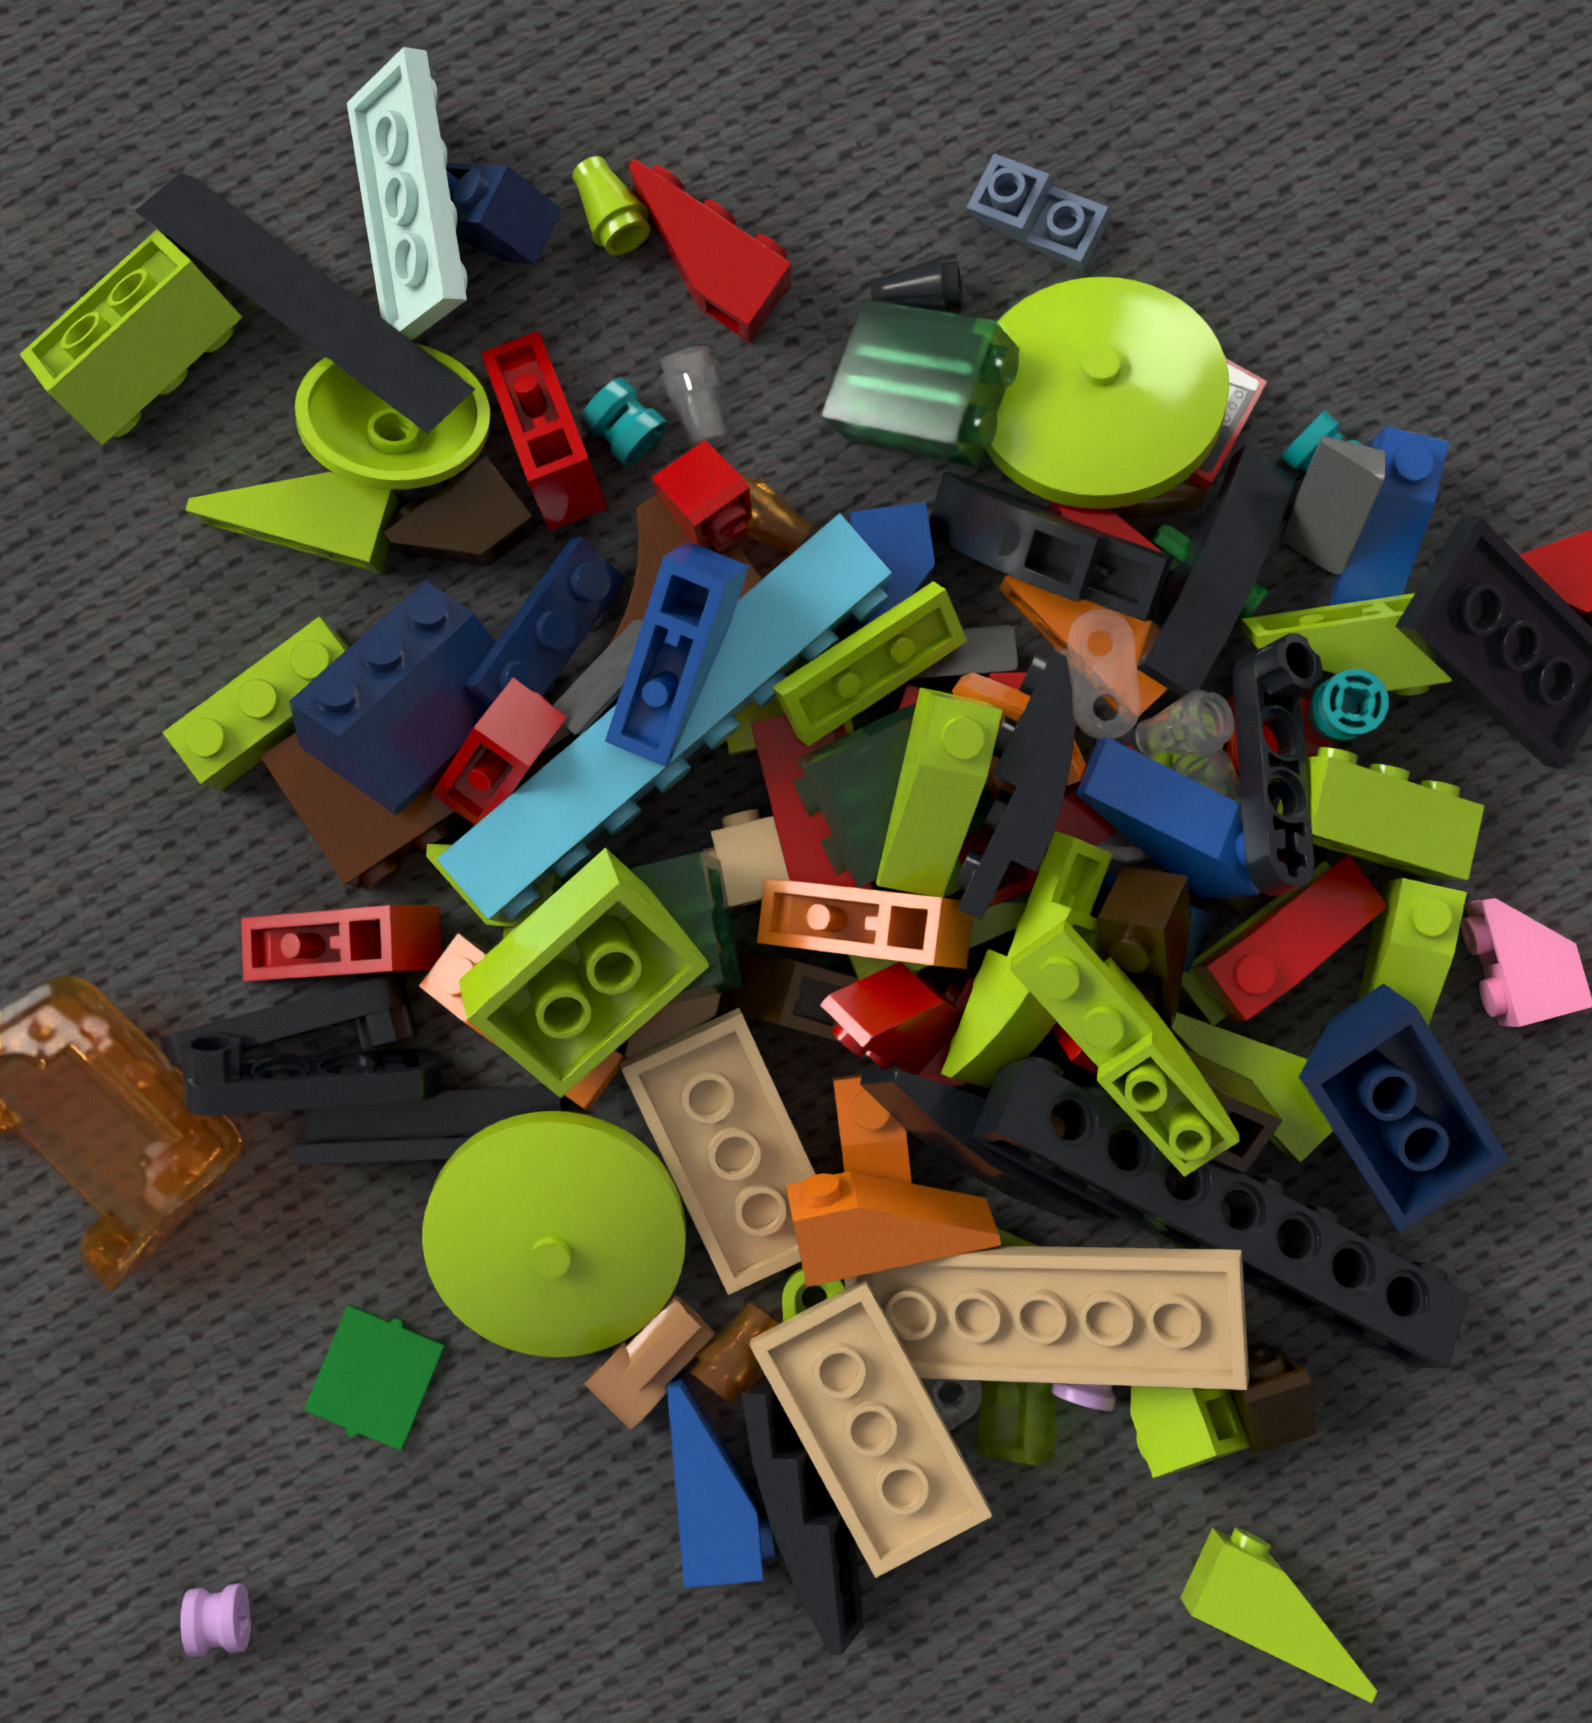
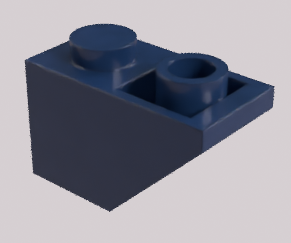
[446,163,562,265]

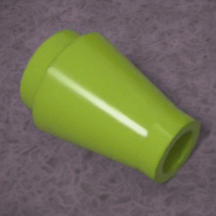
[572,156,650,255]

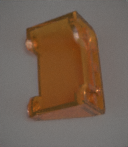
[0,976,243,1292]

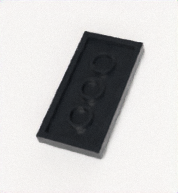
[1395,516,1592,769]

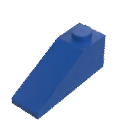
[1329,426,1449,606]
[605,541,749,767]
[1076,737,1260,898]
[667,1376,775,1588]

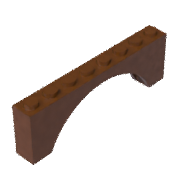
[260,494,762,890]

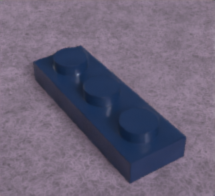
[464,537,626,707]

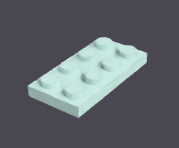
[347,47,467,341]

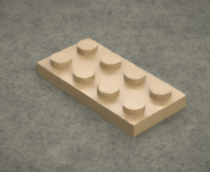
[620,1008,816,1295]
[750,1278,992,1578]

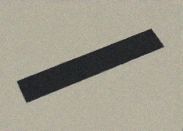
[135,173,475,434]

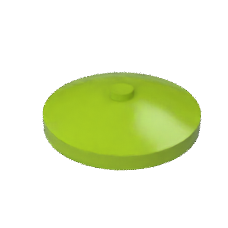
[972,277,1229,509]
[422,1111,686,1357]

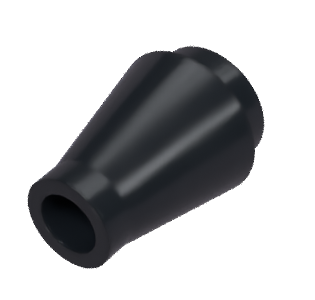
[871,256,963,320]

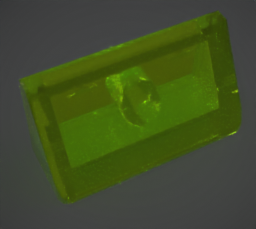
[977,1380,1057,1466]

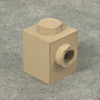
[703,809,790,909]

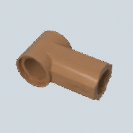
[584,1294,714,1430]

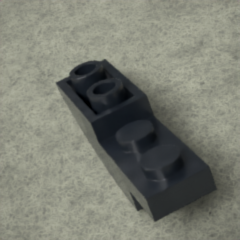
[929,472,1173,622]
[953,645,1075,920]

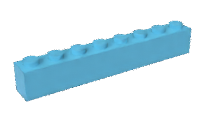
[437,513,892,922]

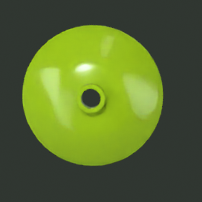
[295,343,490,490]

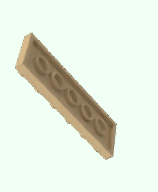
[844,1246,1249,1390]

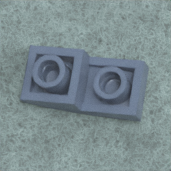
[966,153,1110,272]

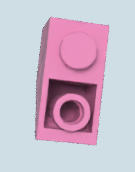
[1461,898,1592,1027]

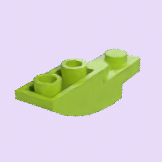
[941,831,1113,1089]
[1010,920,1239,1177]

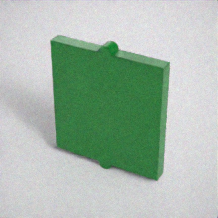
[304,1304,446,1451]

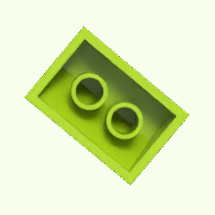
[20,229,242,446]
[458,847,709,1098]

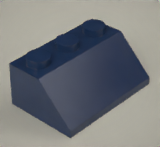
[289,580,495,816]
[1299,983,1510,1233]

